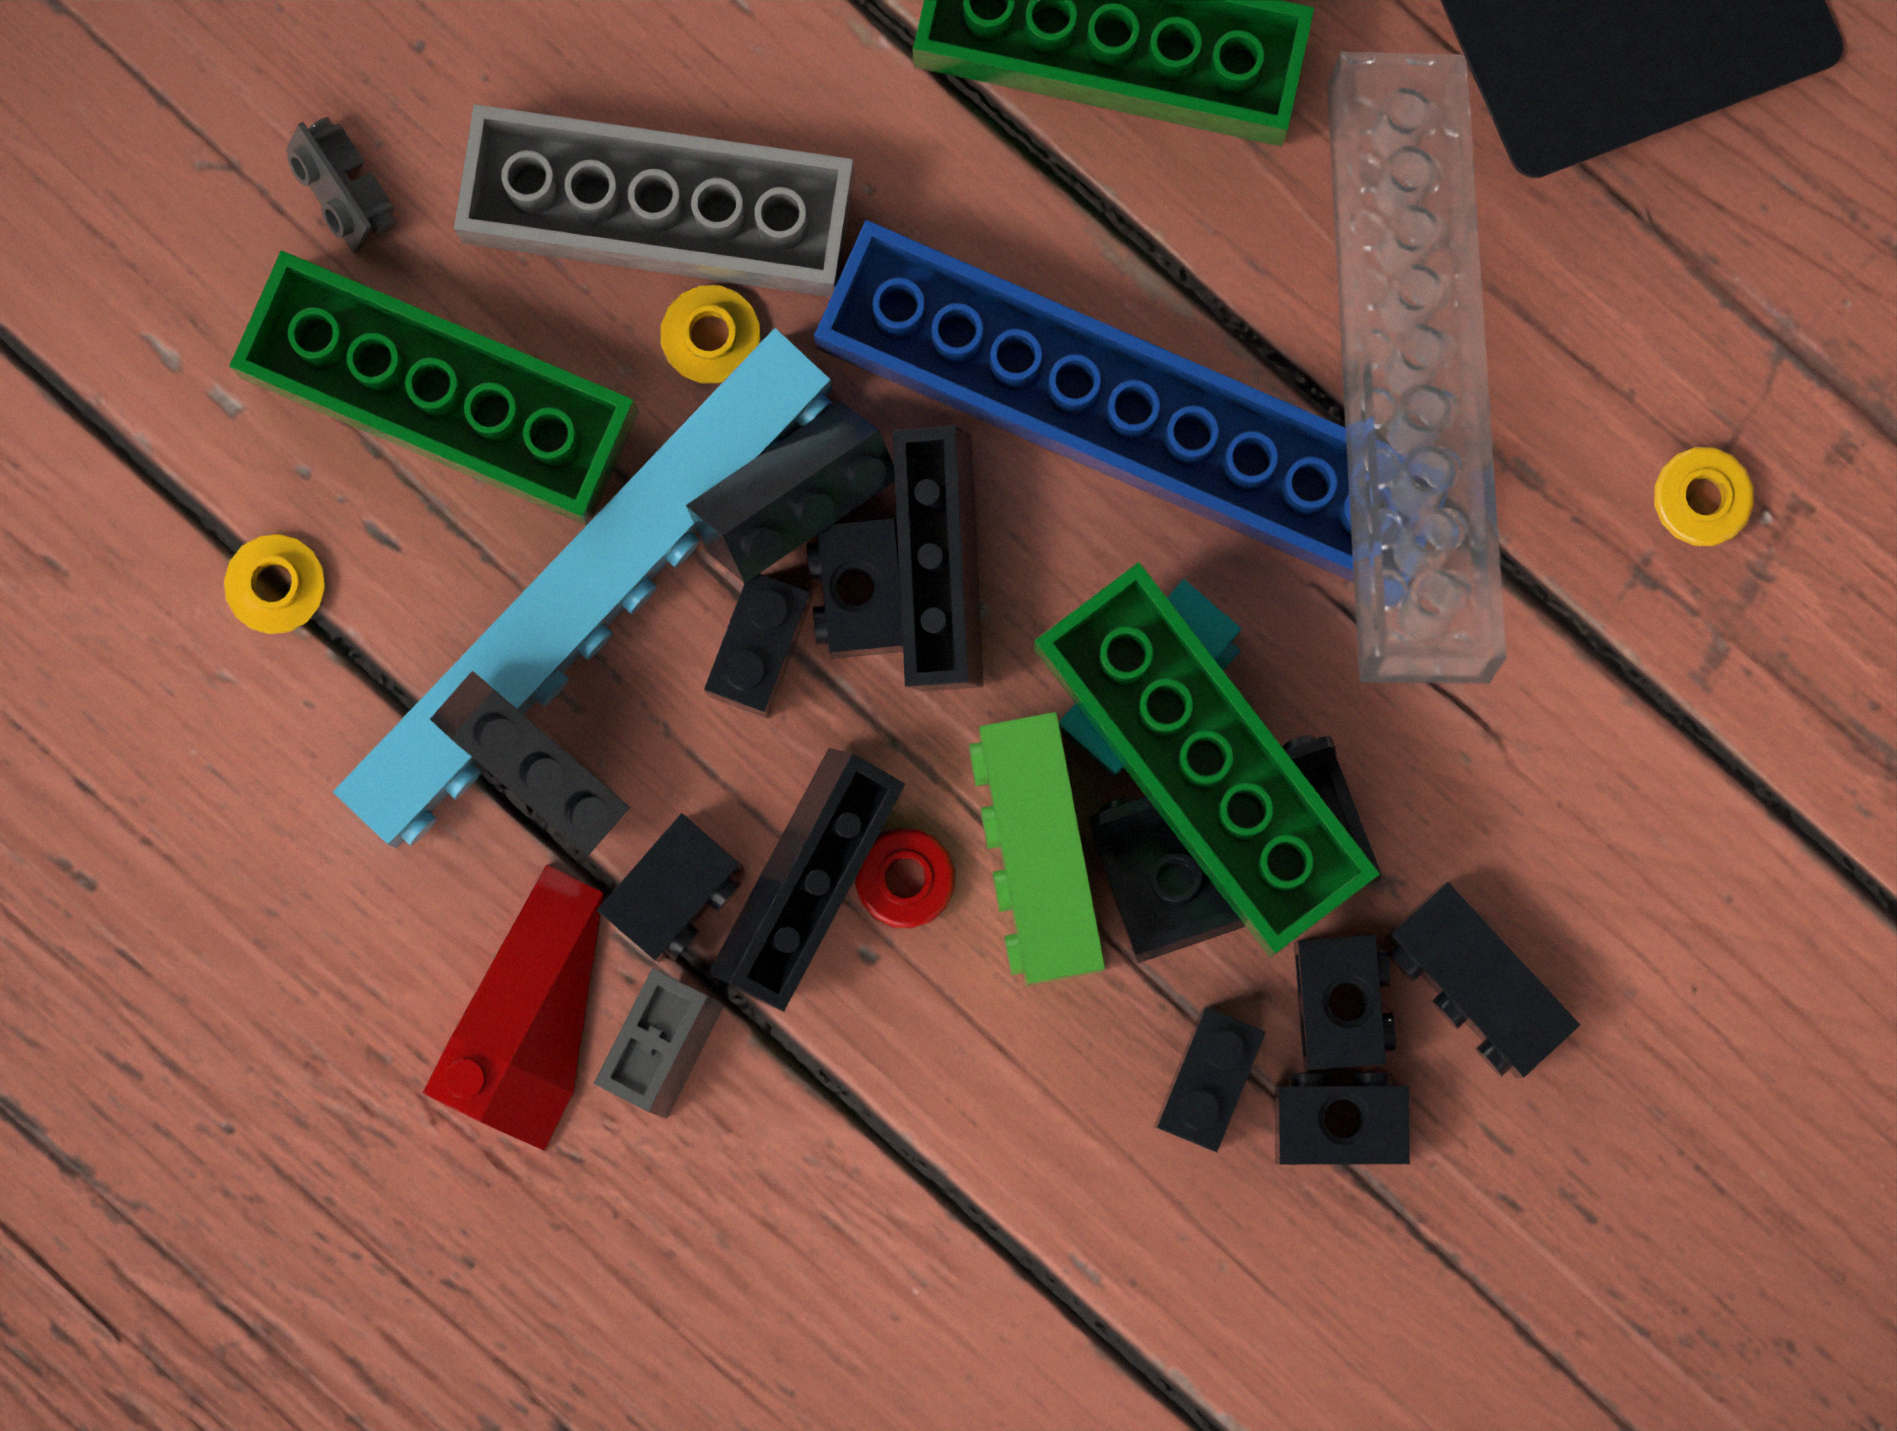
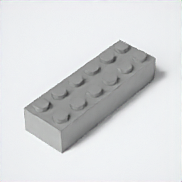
[454,104,855,297]

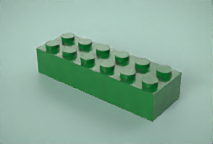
[913,0,1314,147]
[229,250,639,525]
[1034,562,1379,958]

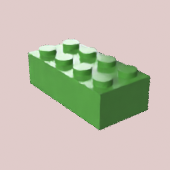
[969,712,1105,987]

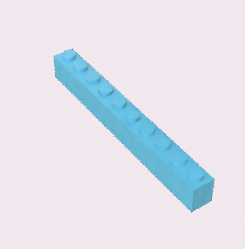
[333,328,833,848]

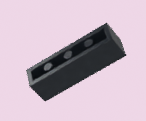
[892,426,984,691]
[708,748,905,1012]

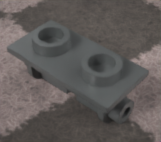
[286,117,397,254]

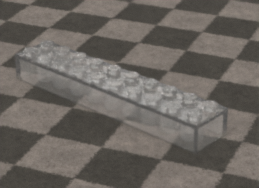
[1327,51,1506,684]

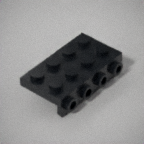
[1089,735,1381,963]

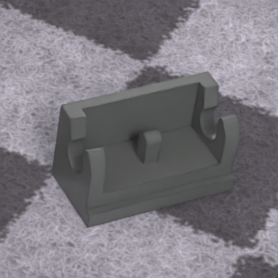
[593,968,725,1119]

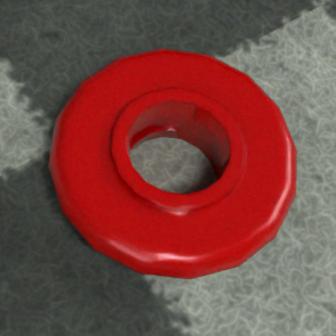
[855,828,956,929]

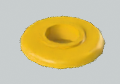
[661,285,760,383]
[1654,447,1754,546]
[224,534,325,634]

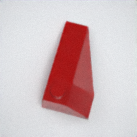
[422,864,604,1151]

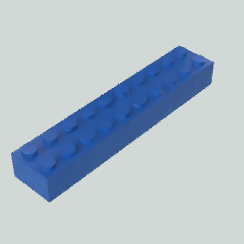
[814,220,1455,601]

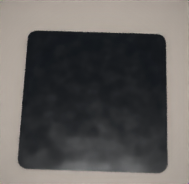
[1440,0,1843,178]

